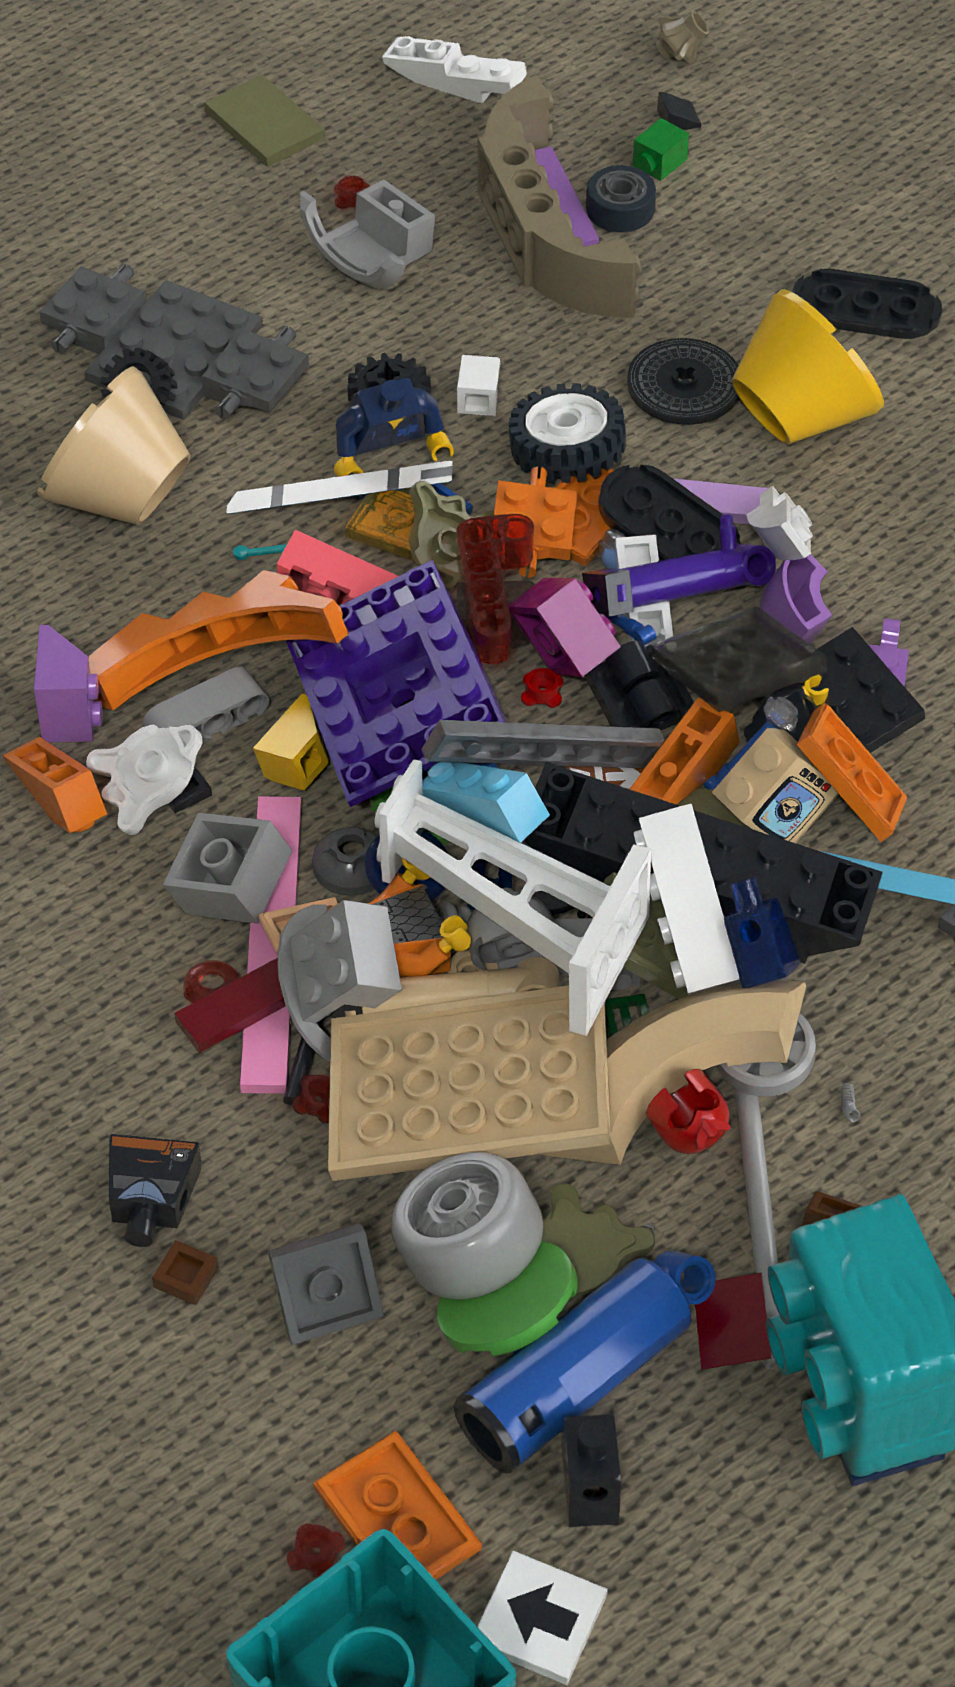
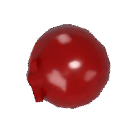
[646,1069,731,1154]

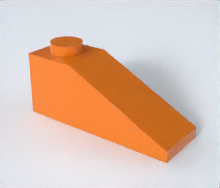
[630,697,740,805]
[3,737,107,834]

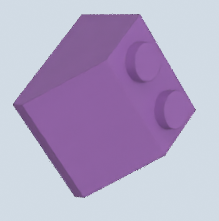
[34,625,102,742]

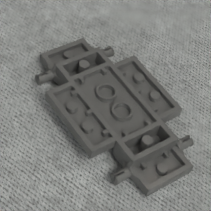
[39,263,309,420]

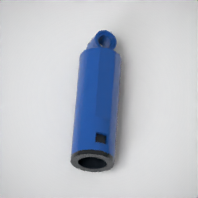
[453,1251,716,1474]

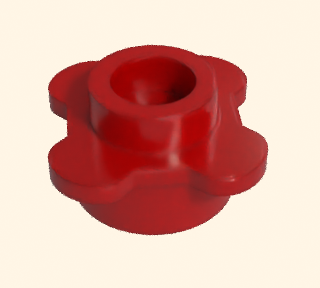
[521,668,564,708]

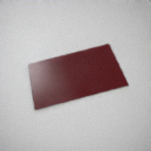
[695,1273,772,1370]

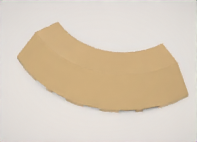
[542,980,806,1165]

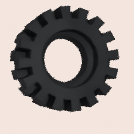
[100,348,177,413]

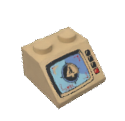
[712,728,839,843]

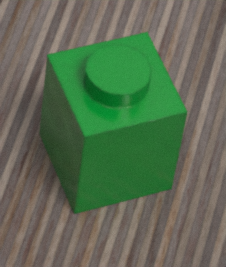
[632,118,689,181]

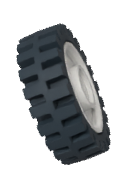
[509,383,626,483]

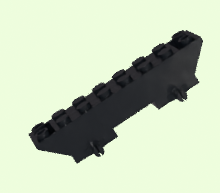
[524,762,883,978]

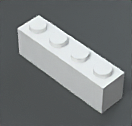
[633,804,740,995]

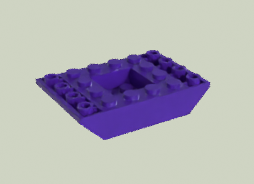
[286,559,508,807]

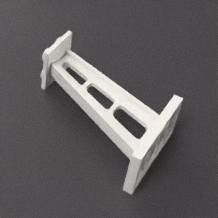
[375,759,651,1036]

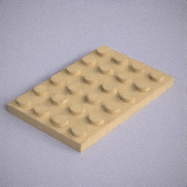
[328,985,611,1181]

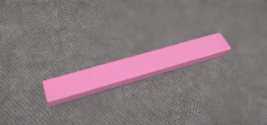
[240,796,302,1094]

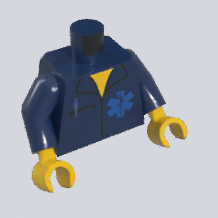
[334,378,454,477]

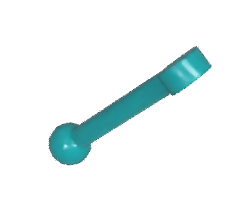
[233,544,287,560]

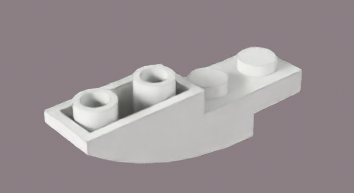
[382,36,527,103]
[747,486,813,560]

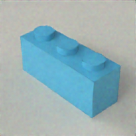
[422,762,550,843]

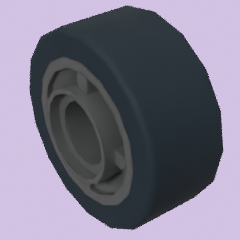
[586,165,656,232]

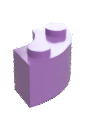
[760,554,832,660]

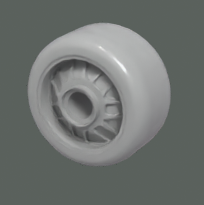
[391,1152,543,1300]

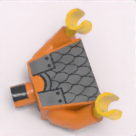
[367,857,471,978]

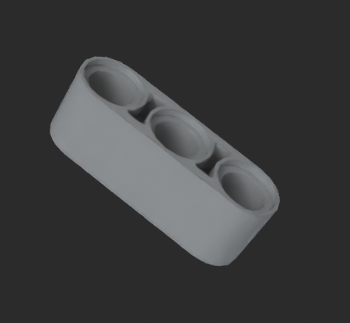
[143,667,269,743]

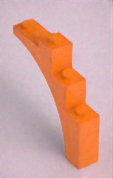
[88,570,349,711]

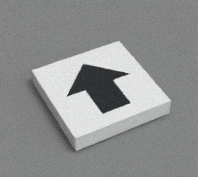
[478,1551,607,1685]

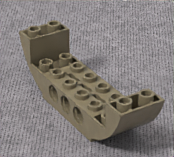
[477,75,641,318]

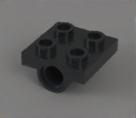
[584,640,694,730]

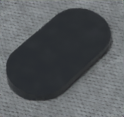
[792,269,942,339]
[598,464,741,561]

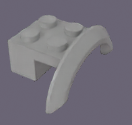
[300,180,435,289]
[277,900,402,1062]

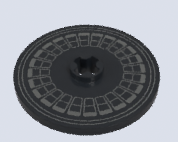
[627,338,739,425]

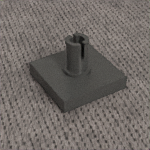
[267,1223,384,1345]

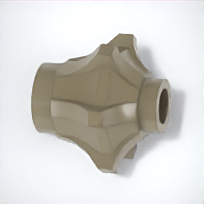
[656,11,709,64]

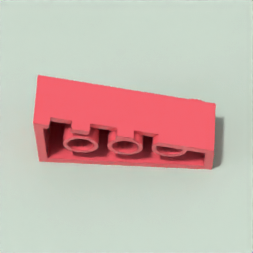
[277,530,398,605]

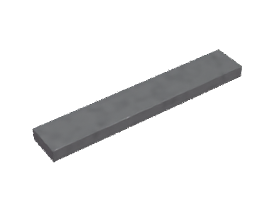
[421,720,665,768]

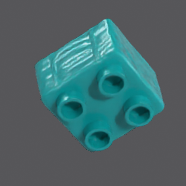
[766,1194,955,1477]
[226,1529,516,1687]

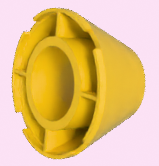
[731,289,884,445]

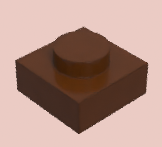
[152,1240,219,1305]

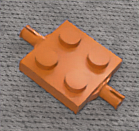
[489,467,577,578]

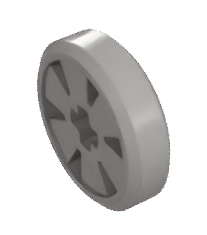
[716,1013,816,1096]

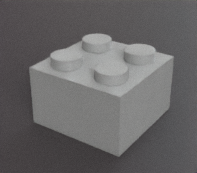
[163,813,292,924]

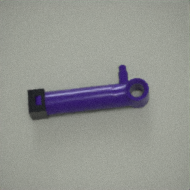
[582,514,776,617]

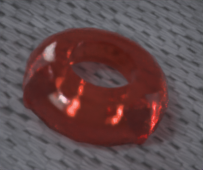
[183,960,240,1003]

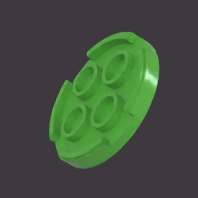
[437,1241,578,1356]

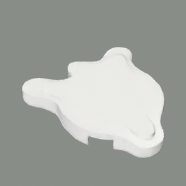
[86,724,202,835]

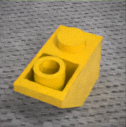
[253,694,329,791]

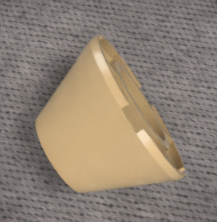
[37,366,191,525]

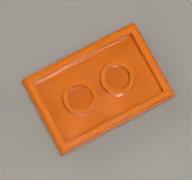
[555,468,614,567]
[797,703,907,842]
[313,1431,482,1580]

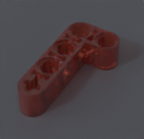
[457,514,534,665]

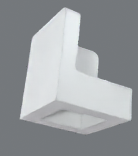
[457,355,500,416]

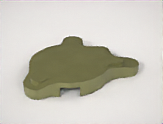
[409,481,494,591]
[542,1184,655,1302]

